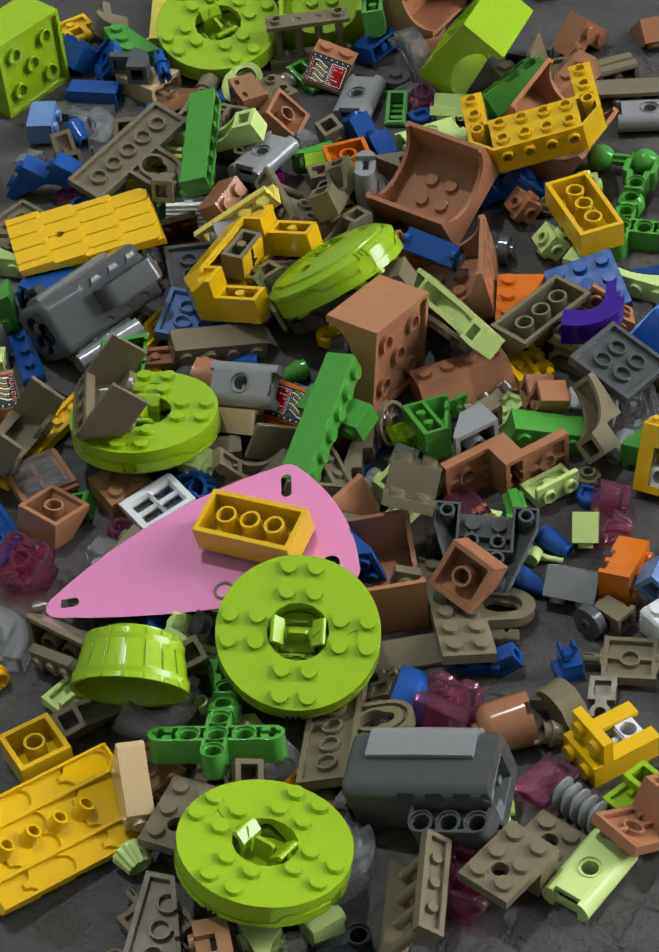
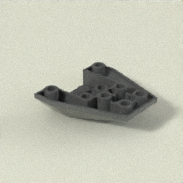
[433,500,540,599]

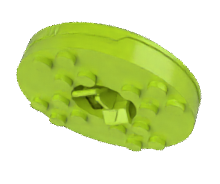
[156,0,279,83]
[269,223,403,321]
[69,370,221,474]
[215,555,381,719]
[174,779,354,928]

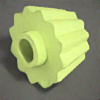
[112,838,152,876]

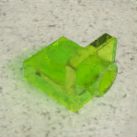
[386,421,418,458]

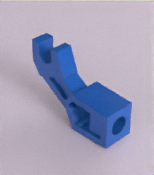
[449,641,523,677]

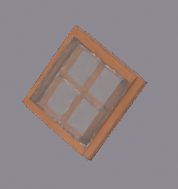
[3,447,80,503]

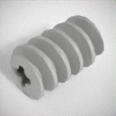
[550,776,609,833]

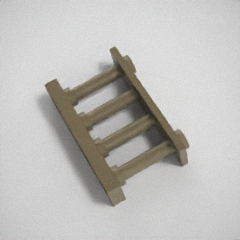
[265,7,352,71]
[254,166,312,221]
[379,828,452,952]

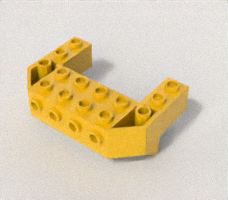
[460,61,607,173]
[183,204,323,325]

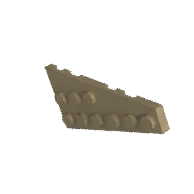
[123,870,181,952]

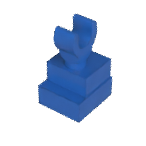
[551,638,585,683]

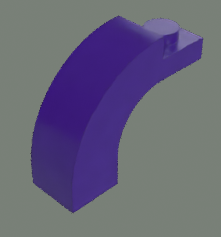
[561,281,624,344]

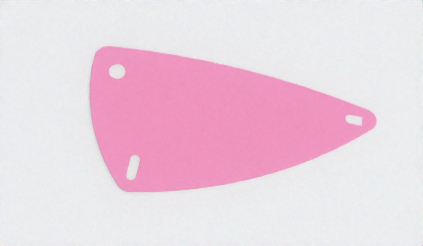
[46,464,360,618]

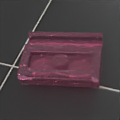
[442,484,492,515]
[514,752,581,810]

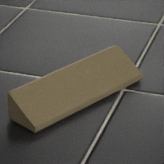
[372,633,442,676]

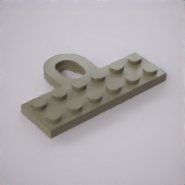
[67,100,186,199]
[417,559,536,665]
[296,682,416,791]

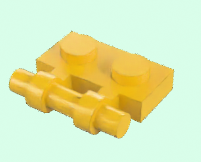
[60,13,97,42]
[506,344,557,387]

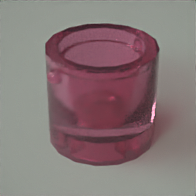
[591,478,631,516]

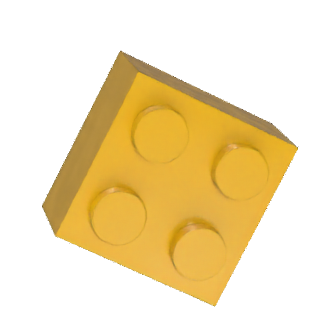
[0,712,74,784]

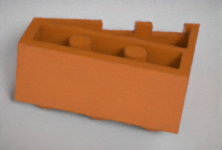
[495,274,545,321]
[597,535,654,607]

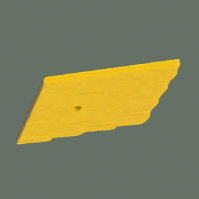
[4,188,168,277]
[0,742,141,916]

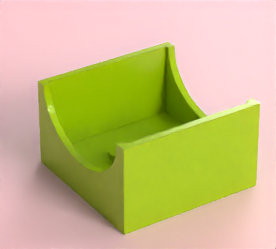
[0,0,71,119]
[279,0,365,50]
[419,0,534,94]

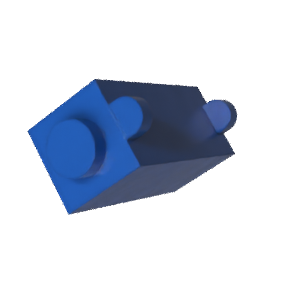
[65,79,123,111]
[402,227,465,273]

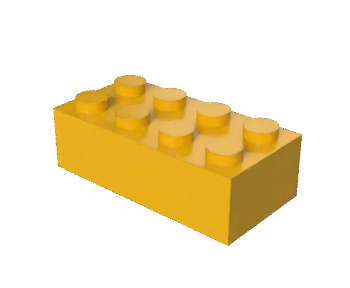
[545,171,624,257]
[192,489,315,563]

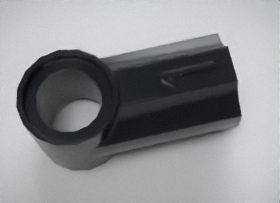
[313,922,375,952]

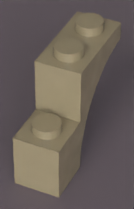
[571,371,621,465]

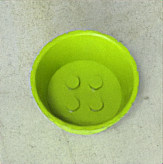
[69,623,190,707]

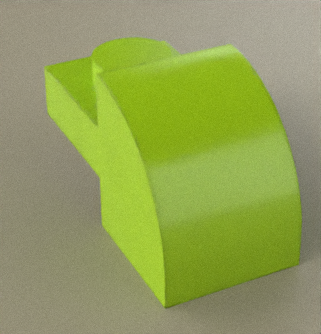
[602,759,659,810]

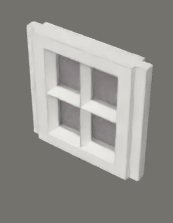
[118,472,196,530]

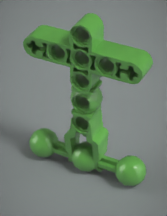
[567,143,659,262]
[147,656,287,780]

